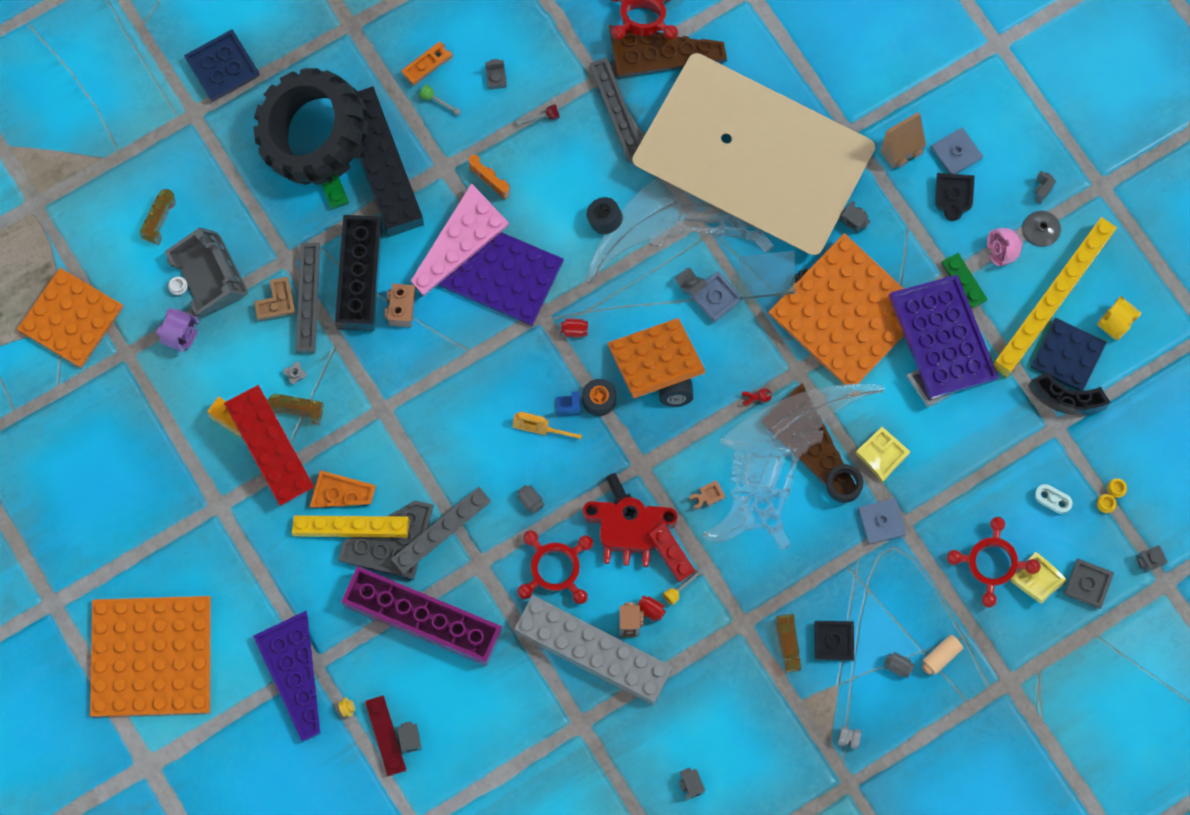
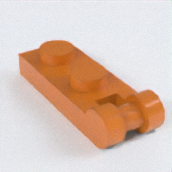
[401,41,453,86]
[469,155,510,200]

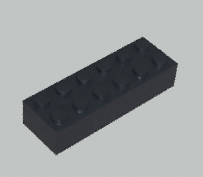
[335,215,383,331]

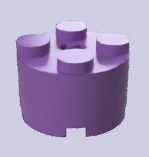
[157,308,199,352]

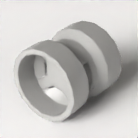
[838,726,861,749]

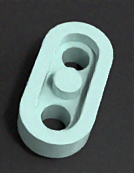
[1035,484,1073,514]

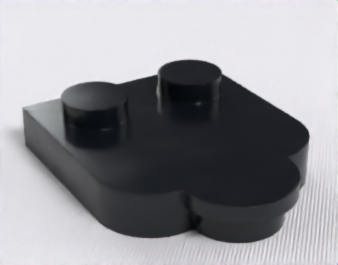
[935,173,975,221]

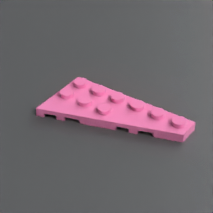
[411,184,509,297]

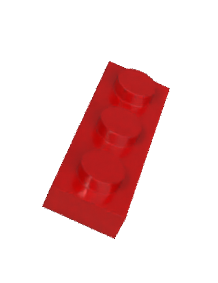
[647,523,695,582]

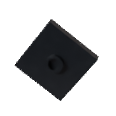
[814,621,854,661]

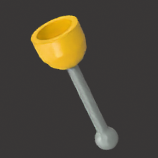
[662,569,703,606]

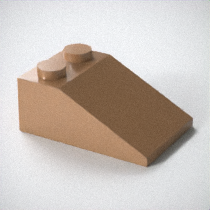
[881,112,926,169]

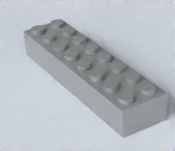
[514,595,673,706]

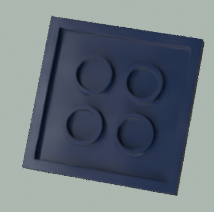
[184,29,260,102]
[1030,317,1107,391]

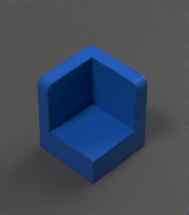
[556,391,580,416]

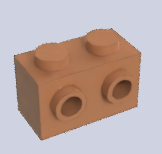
[385,283,416,327]
[619,602,644,637]

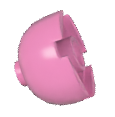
[987,228,1023,266]

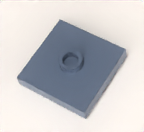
[931,128,983,174]
[690,271,743,323]
[858,498,906,545]

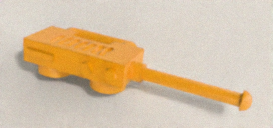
[512,412,582,439]

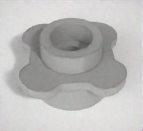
[284,362,307,384]

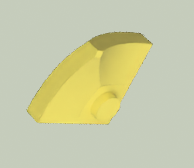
[856,427,910,483]
[1011,552,1066,604]

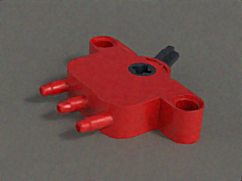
[583,473,678,567]

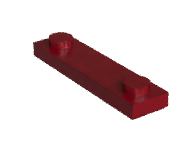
[365,695,407,777]

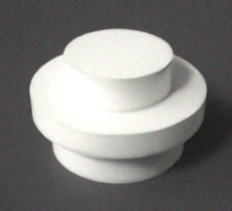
[168,277,188,295]

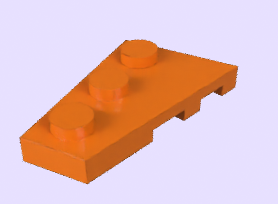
[309,470,376,508]

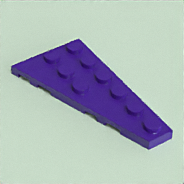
[253,610,321,742]

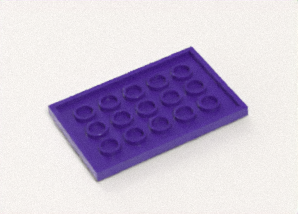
[437,232,564,326]
[888,275,999,399]

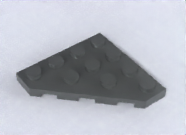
[338,500,434,580]

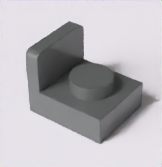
[485,59,507,90]
[1035,171,1056,204]
[675,268,708,296]
[1137,546,1168,573]

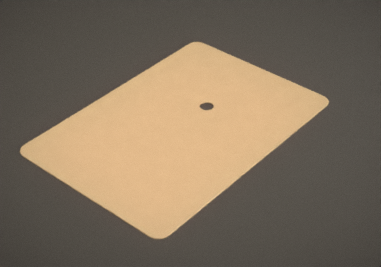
[633,53,875,255]

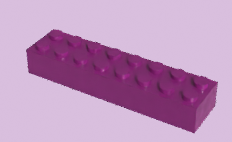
[341,566,502,666]

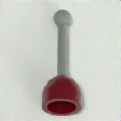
[515,104,560,127]

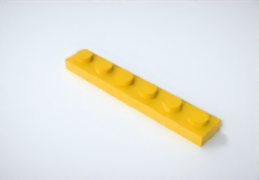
[292,515,410,538]

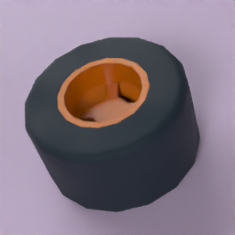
[582,379,616,416]

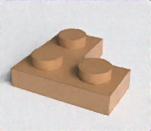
[254,277,296,321]

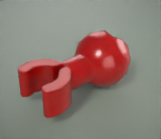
[741,388,772,406]

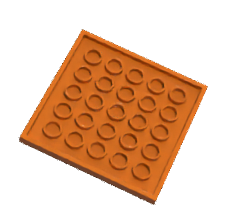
[768,233,904,391]
[90,596,211,718]

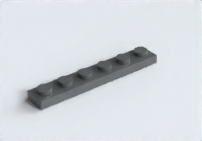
[589,57,641,163]
[296,243,320,353]
[390,487,491,575]

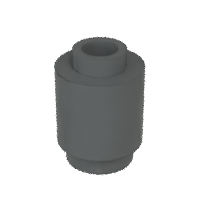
[517,485,545,514]
[884,652,915,678]

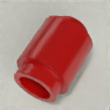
[561,318,588,338]
[637,595,666,622]

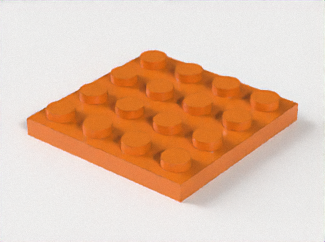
[17,268,124,369]
[608,318,705,399]

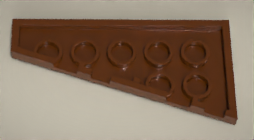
[609,25,727,78]
[761,383,856,495]

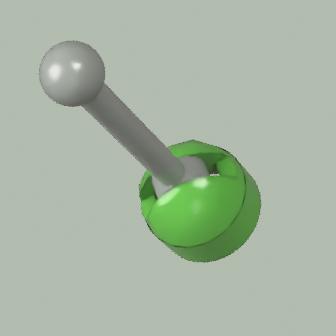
[419,84,461,116]

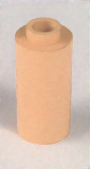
[922,634,964,675]

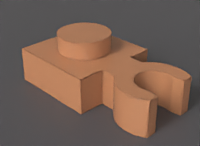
[689,480,726,510]

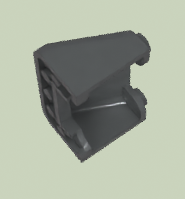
[165,227,248,317]

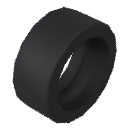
[826,464,864,503]

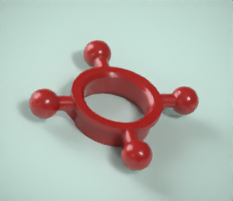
[611,0,678,40]
[946,516,1041,608]
[517,530,593,605]

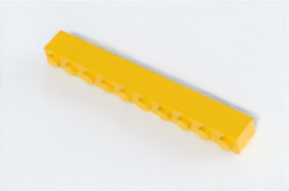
[994,217,1117,378]

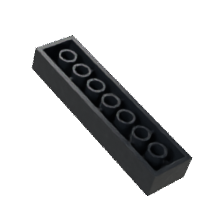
[357,86,424,237]

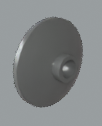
[1023,211,1061,247]

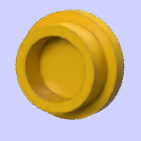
[1107,478,1127,498]
[1097,494,1117,514]
[339,697,355,717]

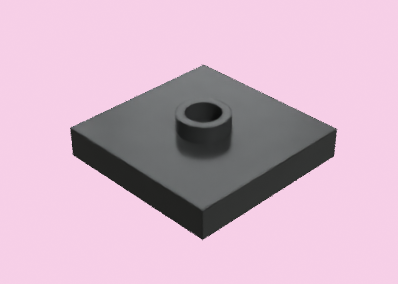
[1064,558,1114,609]

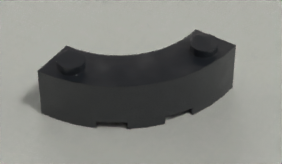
[1028,371,1111,416]

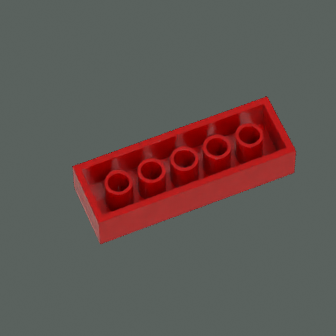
[223,384,314,506]

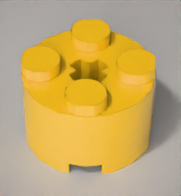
[1097,296,1141,341]

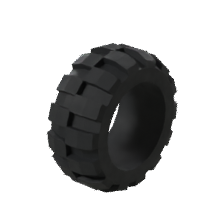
[253,68,369,185]

